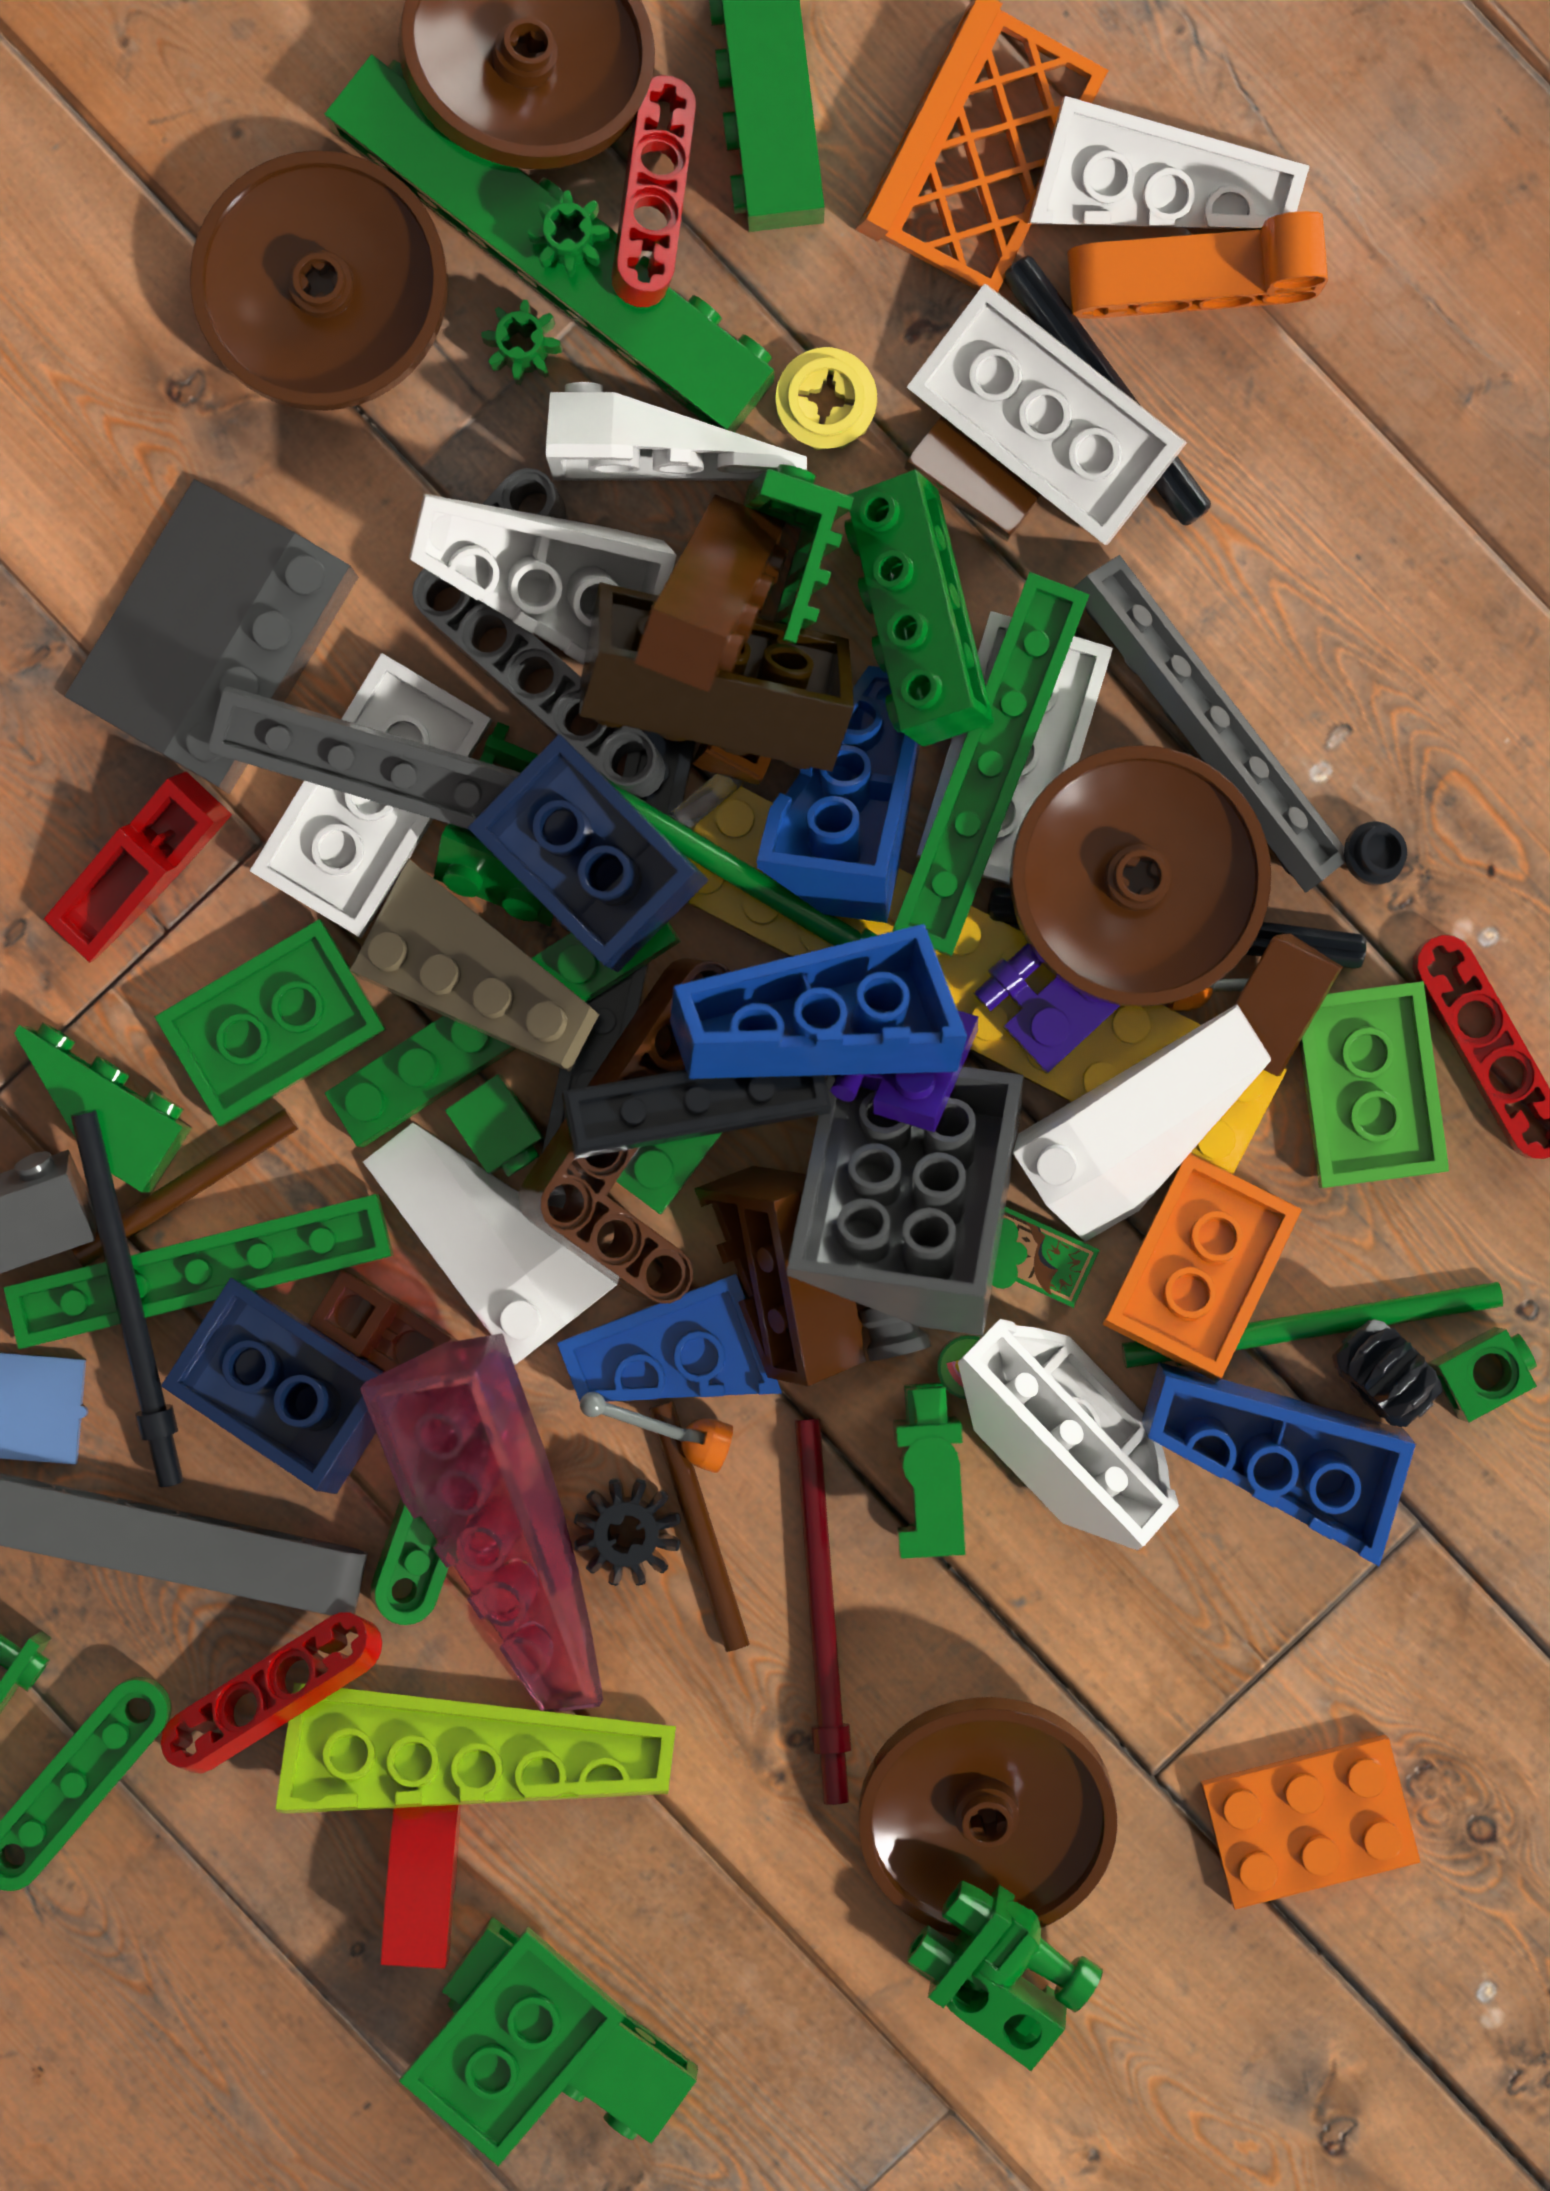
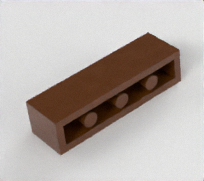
[634,494,789,692]

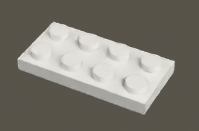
[907,284,1187,545]
[916,611,1113,885]
[250,653,493,938]

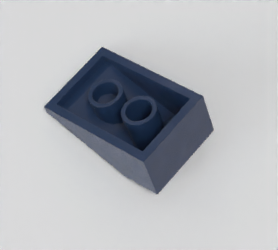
[467,734,709,972]
[161,1278,406,1494]

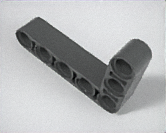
[412,468,666,798]

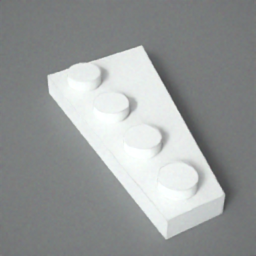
[1028,96,1309,230]

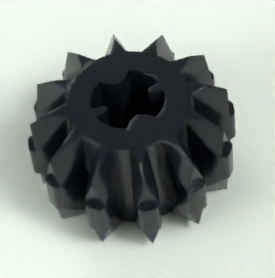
[1332,1319,1443,1427]
[574,1477,681,1586]

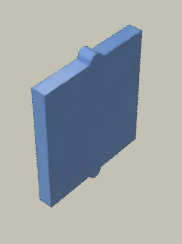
[0,1352,88,1465]

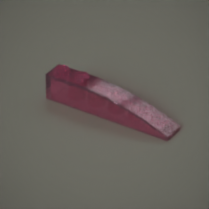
[360,1333,604,1712]

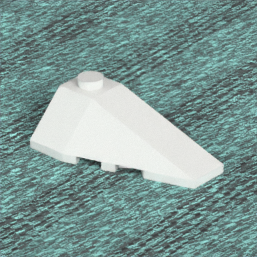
[546,382,807,481]
[409,494,677,664]
[1013,1004,1271,1242]
[363,1123,617,1365]

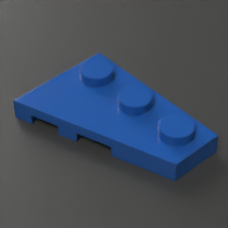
[557,1273,782,1402]

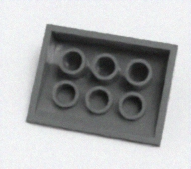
[64,479,359,794]
[787,1067,1023,1336]

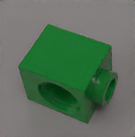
[445,1074,545,1177]
[1428,1327,1537,1423]

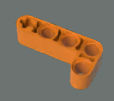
[1067,211,1328,319]

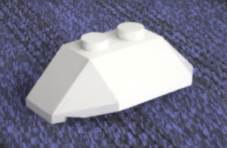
[958,1319,1179,1550]

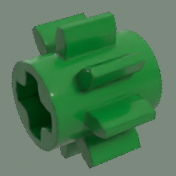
[528,190,610,278]
[481,299,563,385]

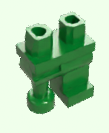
[893,1383,966,1559]
[907,1880,1103,2071]

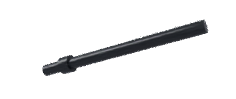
[71,1109,184,1487]

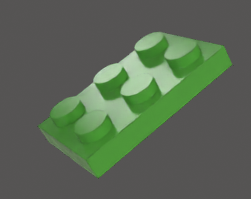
[1299,981,1449,1188]

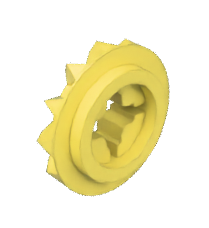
[776,347,877,451]

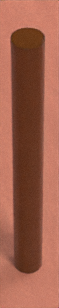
[71,1108,299,1267]
[649,1401,750,1652]

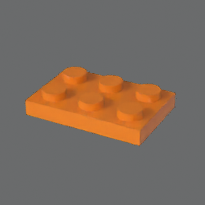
[1102,1153,1302,1382]
[1200,1735,1421,1910]

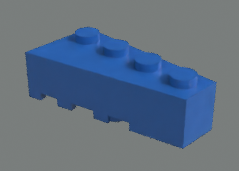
[670,924,967,1079]
[1141,1362,1416,1566]

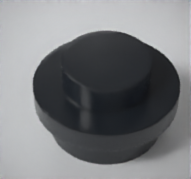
[1344,821,1407,886]

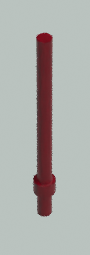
[795,1418,852,1805]

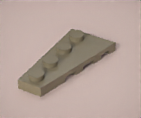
[350,858,599,1072]

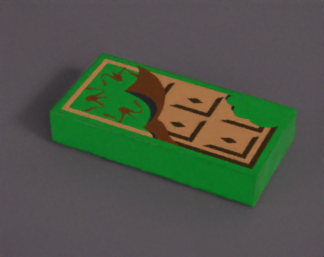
[1004,1207,1100,1308]

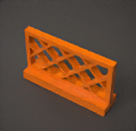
[855,0,1109,293]

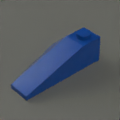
[757,665,920,923]

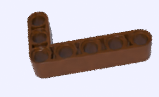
[519,958,731,1303]

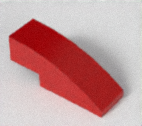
[44,771,232,963]
[381,1805,461,1969]

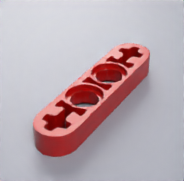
[612,75,696,307]
[1412,935,1550,1159]
[161,1612,383,1773]

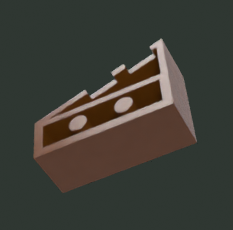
[694,1166,866,1387]

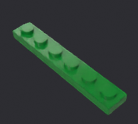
[892,572,1090,957]
[325,921,681,1148]
[3,1194,394,1350]

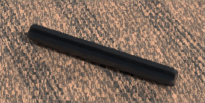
[1004,256,1211,526]

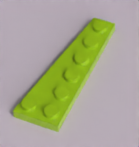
[275,1683,676,1814]

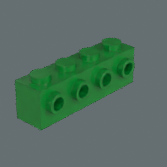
[844,469,994,747]

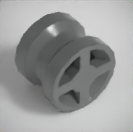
[857,1308,931,1361]

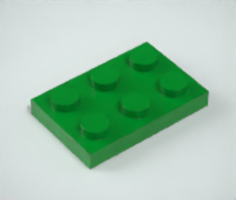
[154,919,387,1127]
[399,1927,626,2166]

